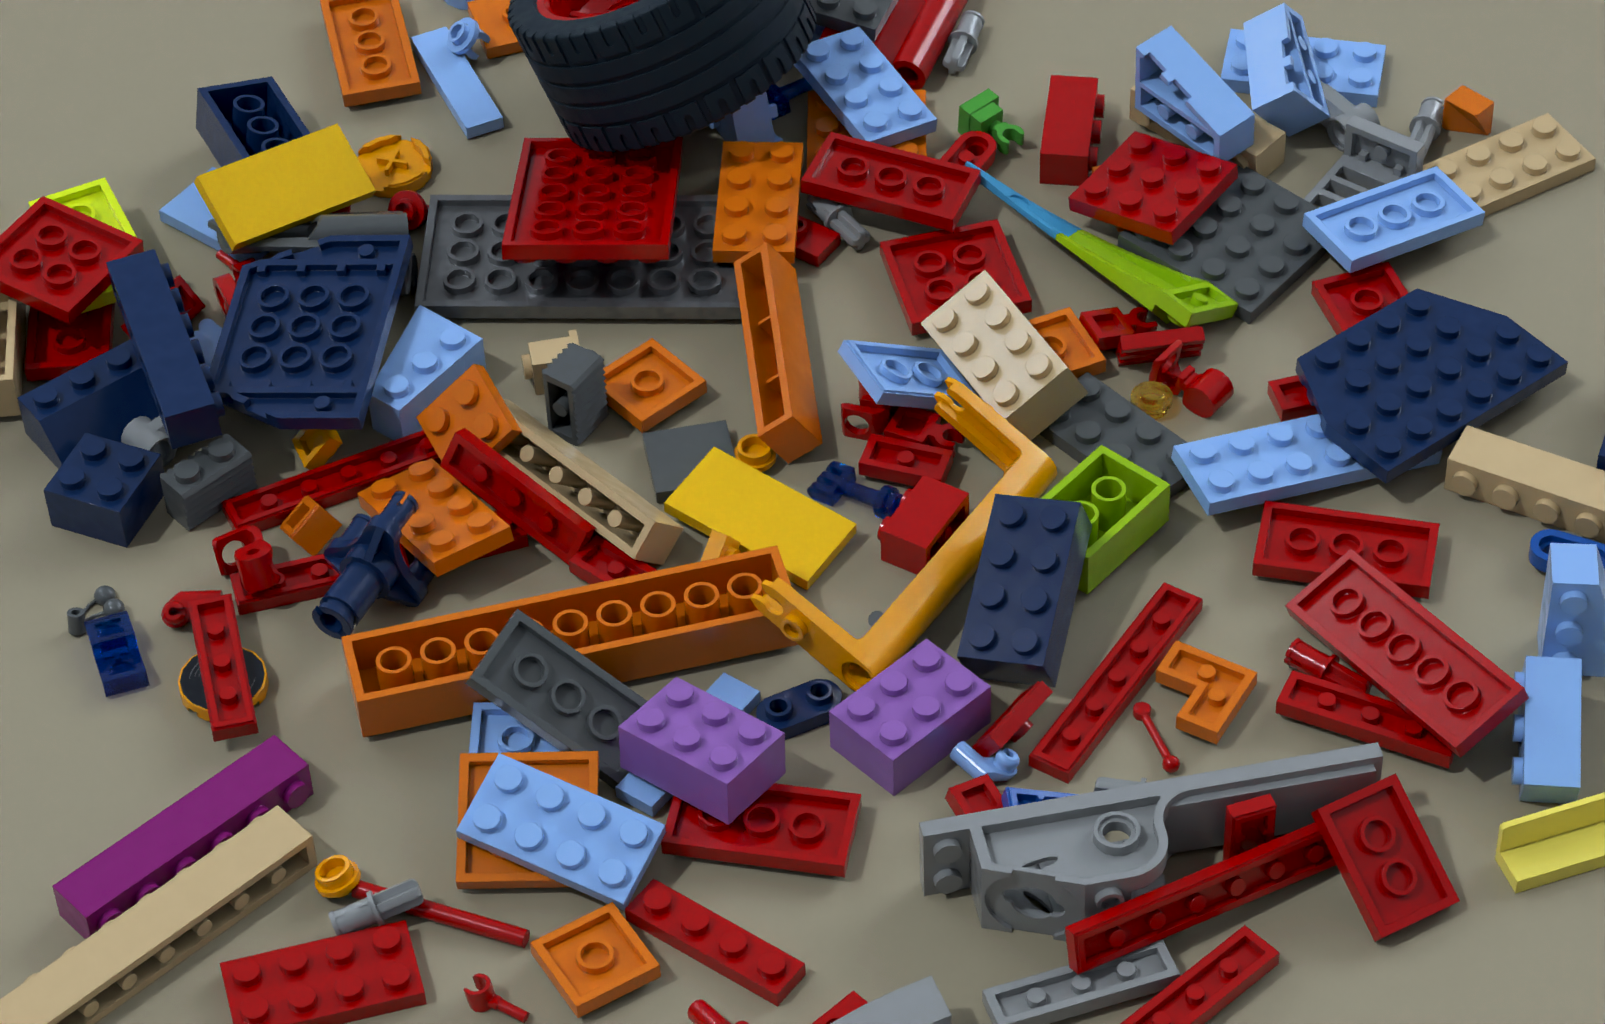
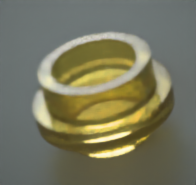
[1130,381,1173,420]

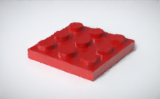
[1068,131,1238,245]
[0,196,144,324]
[880,219,1032,336]

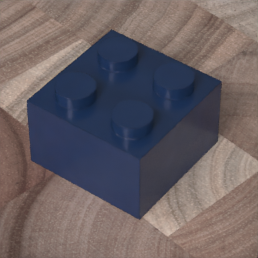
[43,433,165,548]

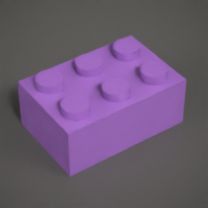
[829,638,991,796]
[618,677,786,825]

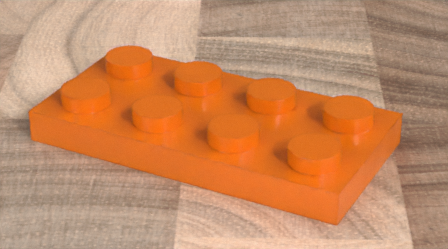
[320,0,422,107]
[712,141,803,264]
[357,458,514,577]

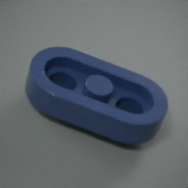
[756,679,842,740]

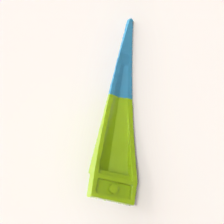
[964,161,1238,327]

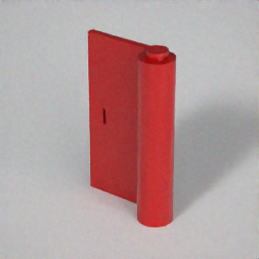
[819,0,968,90]

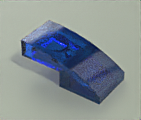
[84,611,150,697]

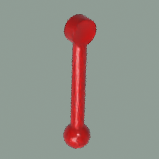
[1133,702,1180,773]

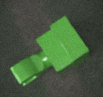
[958,88,1024,155]

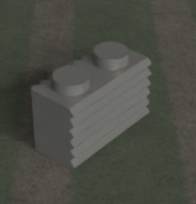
[542,343,609,446]
[160,434,258,531]

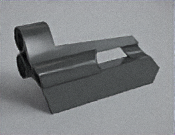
[208,211,418,295]

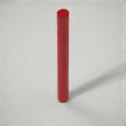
[351,880,530,948]

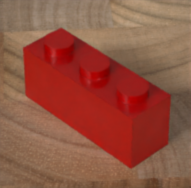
[1040,75,1105,186]

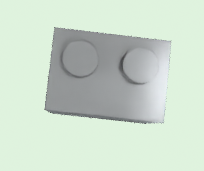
[1304,115,1425,207]

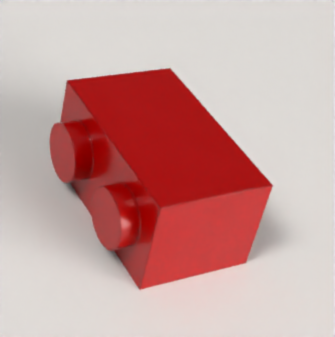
[877,475,969,575]

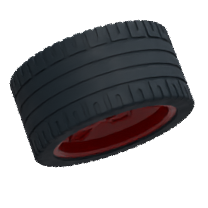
[508,0,817,152]

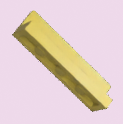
[1495,792,1605,894]

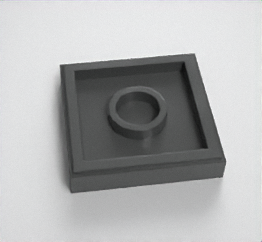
[642,420,735,503]

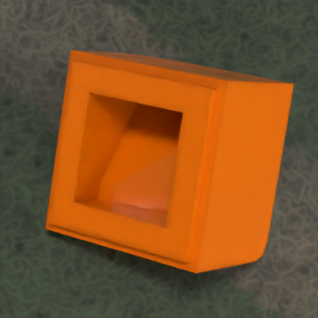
[1442,85,1494,135]
[280,495,342,556]

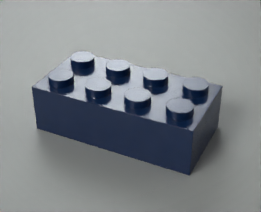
[196,76,310,167]
[957,494,1092,688]

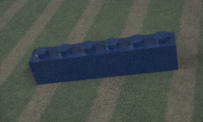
[106,249,226,449]

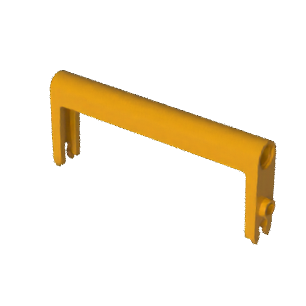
[750,377,1057,691]

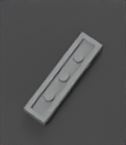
[982,939,1180,1024]

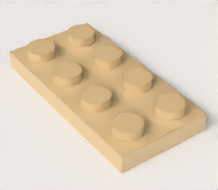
[1423,113,1596,217]

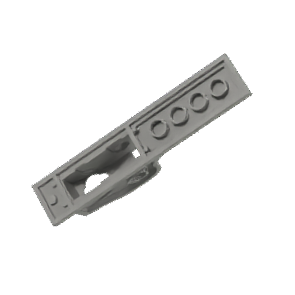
[919,742,1383,942]

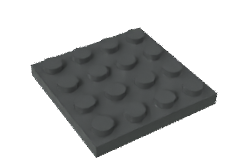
[1117,159,1328,324]

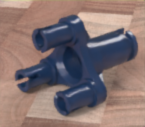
[312,491,435,639]

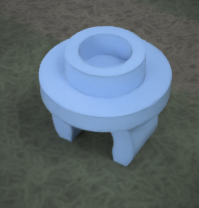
[447,17,491,60]

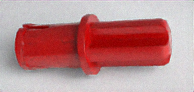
[1284,638,1372,694]

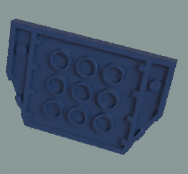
[210,235,413,430]
[1295,288,1568,484]

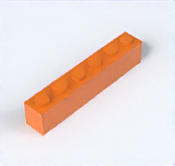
[734,242,823,464]

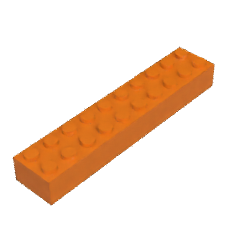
[341,545,798,738]

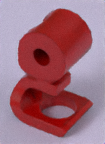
[1149,339,1234,418]
[841,380,893,441]
[212,525,281,592]

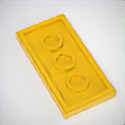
[194,123,376,251]
[664,447,857,591]

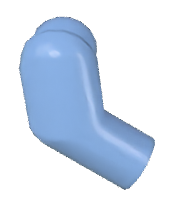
[950,741,1020,782]

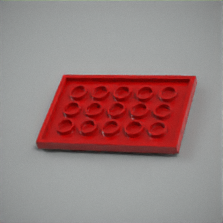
[501,137,683,263]

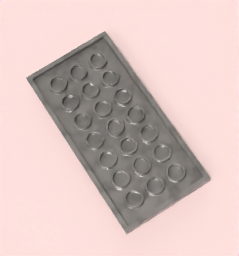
[414,195,741,319]

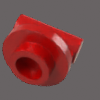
[388,190,429,231]

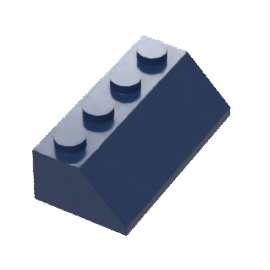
[17,339,159,469]

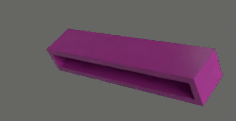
[52,735,314,939]

